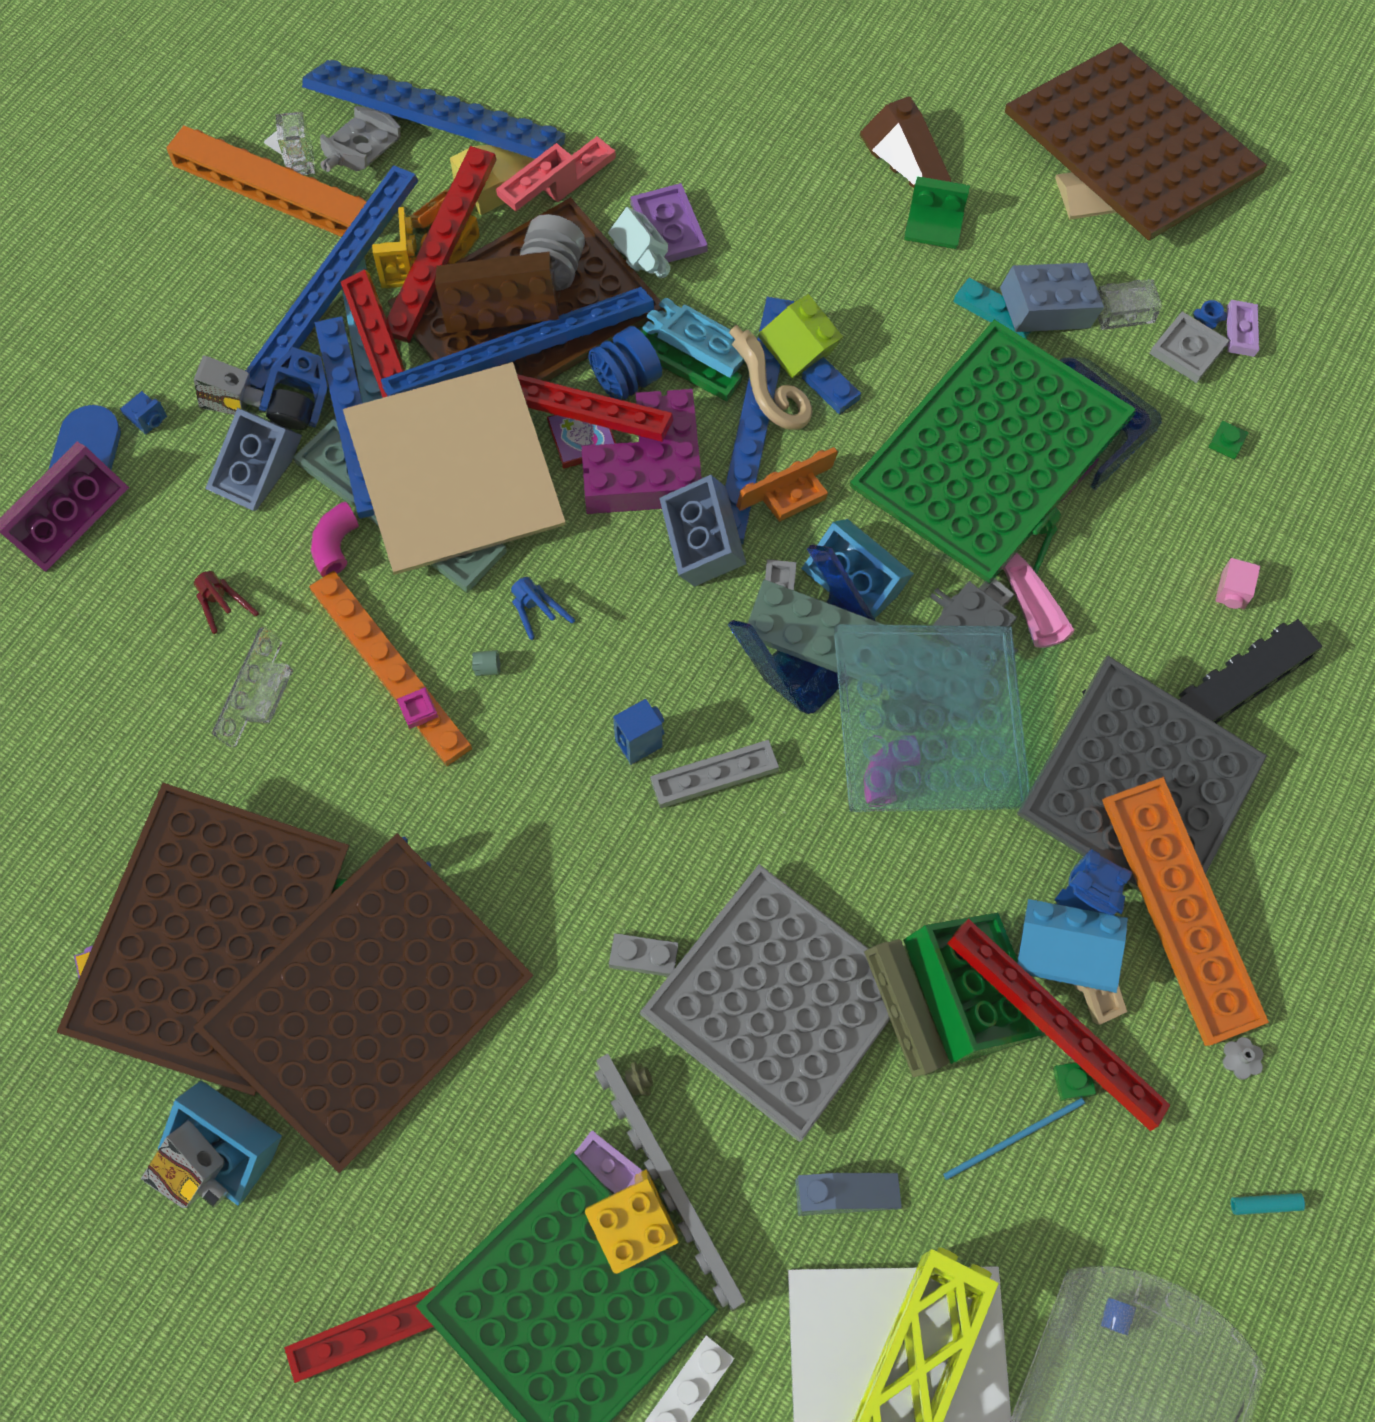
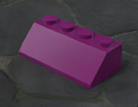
[0,441,129,572]

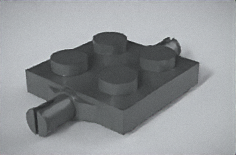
[930,581,1018,662]

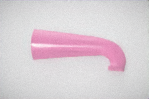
[1003,553,1075,648]

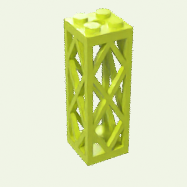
[852,1247,999,1422]

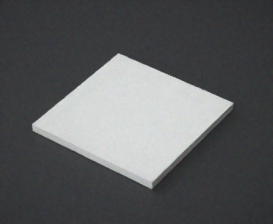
[788,1267,1012,1422]

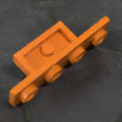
[736,447,838,522]

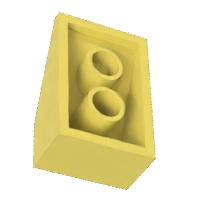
[450,145,535,215]

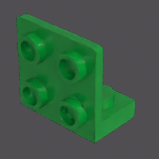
[904,176,970,249]

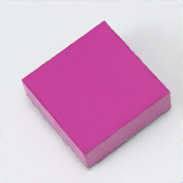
[397,687,438,729]

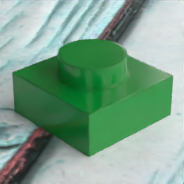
[1208,420,1249,460]
[1053,1062,1096,1101]

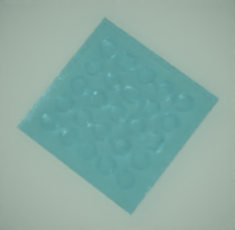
[834,624,1030,812]

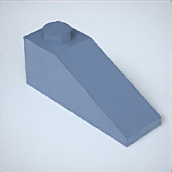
[795,1173,902,1216]

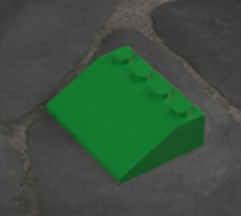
[903,912,1046,1064]

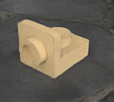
[1073,984,1127,1025]

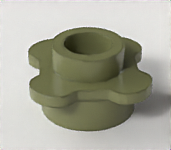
[625,1062,653,1096]

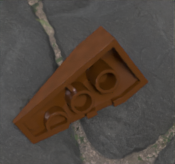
[860,96,952,188]

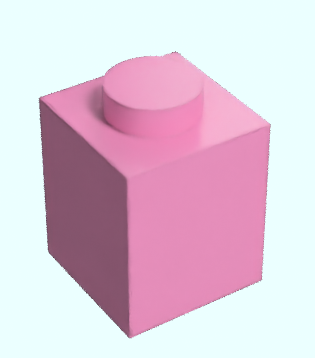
[1215,558,1260,610]

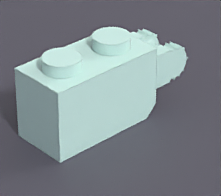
[608,207,671,278]

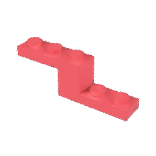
[496,136,616,211]

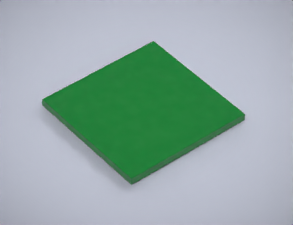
[416,1152,718,1422]

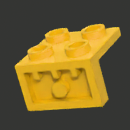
[372,207,417,289]
[585,1169,678,1274]

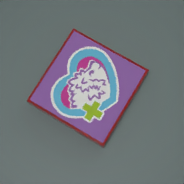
[547,415,616,469]

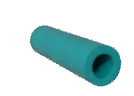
[1231,1193,1305,1215]

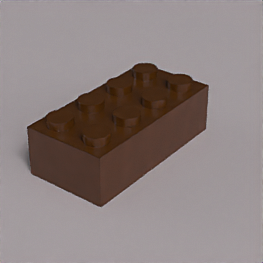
[435,251,559,333]

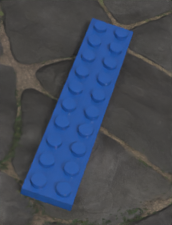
[302,60,566,159]

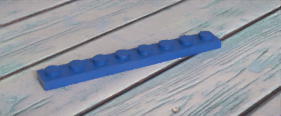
[314,316,375,519]

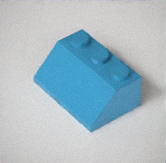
[801,519,914,620]
[1017,899,1128,993]
[158,1081,282,1206]

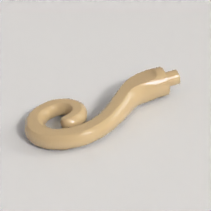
[729,325,813,430]

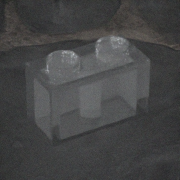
[275,111,315,175]
[1098,279,1162,330]

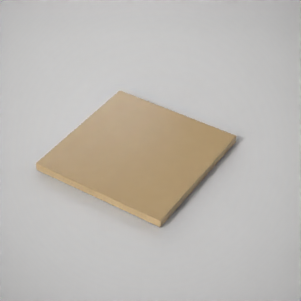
[343,362,566,575]

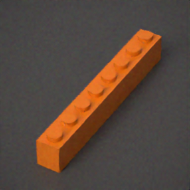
[166,125,367,237]

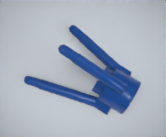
[511,577,575,640]

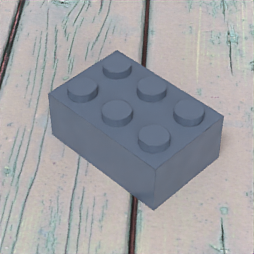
[1000,263,1104,332]
[659,475,746,587]

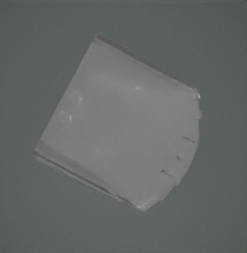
[1010,1266,1266,1422]

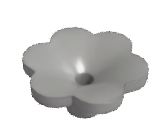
[1223,1037,1264,1080]

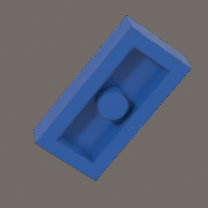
[802,357,861,415]

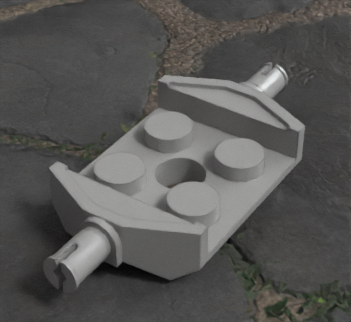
[320,106,401,172]

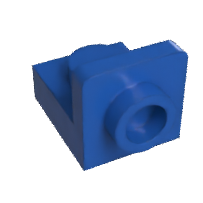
[120,391,167,434]

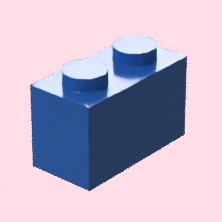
[613,699,665,765]

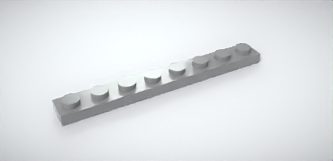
[594,1054,745,1311]

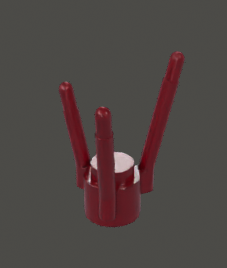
[194,571,259,634]

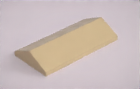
[1055,172,1117,220]

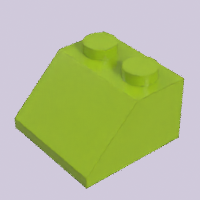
[757,294,843,379]

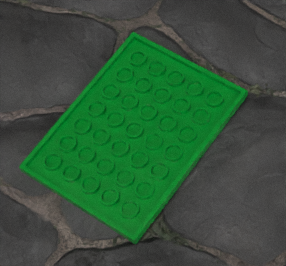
[850,319,1136,584]

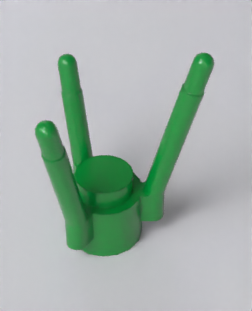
[1033,507,1061,574]

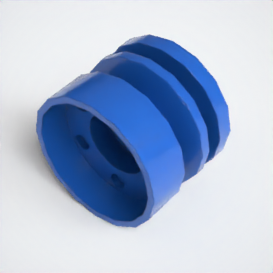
[588,326,662,401]

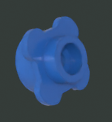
[1193,300,1227,330]

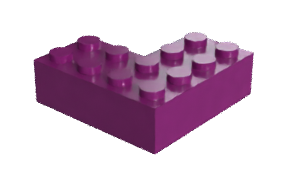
[581,389,702,514]

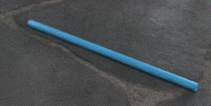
[943,1098,1085,1180]

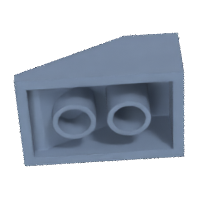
[205,408,302,511]

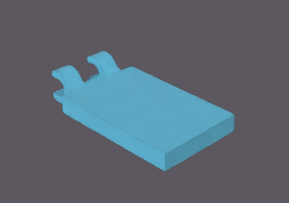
[642,298,745,378]

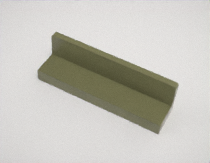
[864,939,949,1078]

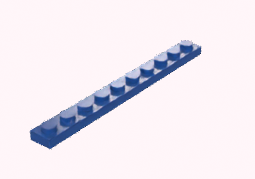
[245,165,418,391]
[381,287,654,396]
[725,297,794,544]

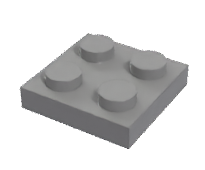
[1149,311,1230,383]

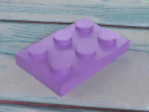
[630,183,708,263]

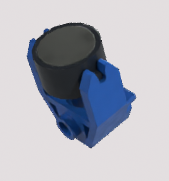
[259,347,328,430]

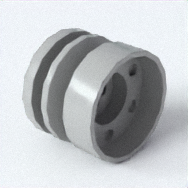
[520,214,585,291]

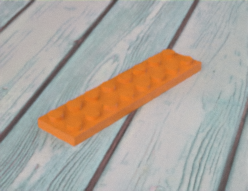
[1102,777,1269,1046]

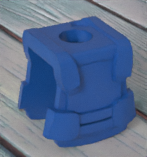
[1054,849,1132,915]

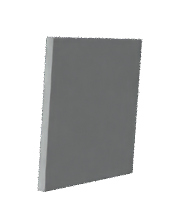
[639,864,890,1142]

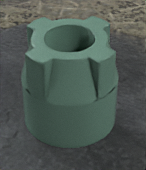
[472,650,500,676]

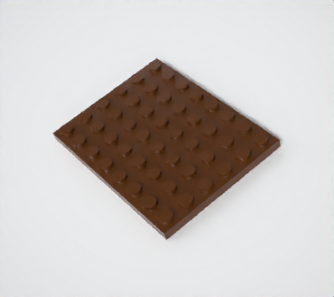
[1005,42,1267,241]
[388,197,665,382]
[57,782,349,1097]
[193,833,534,1173]

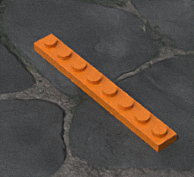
[309,570,472,767]

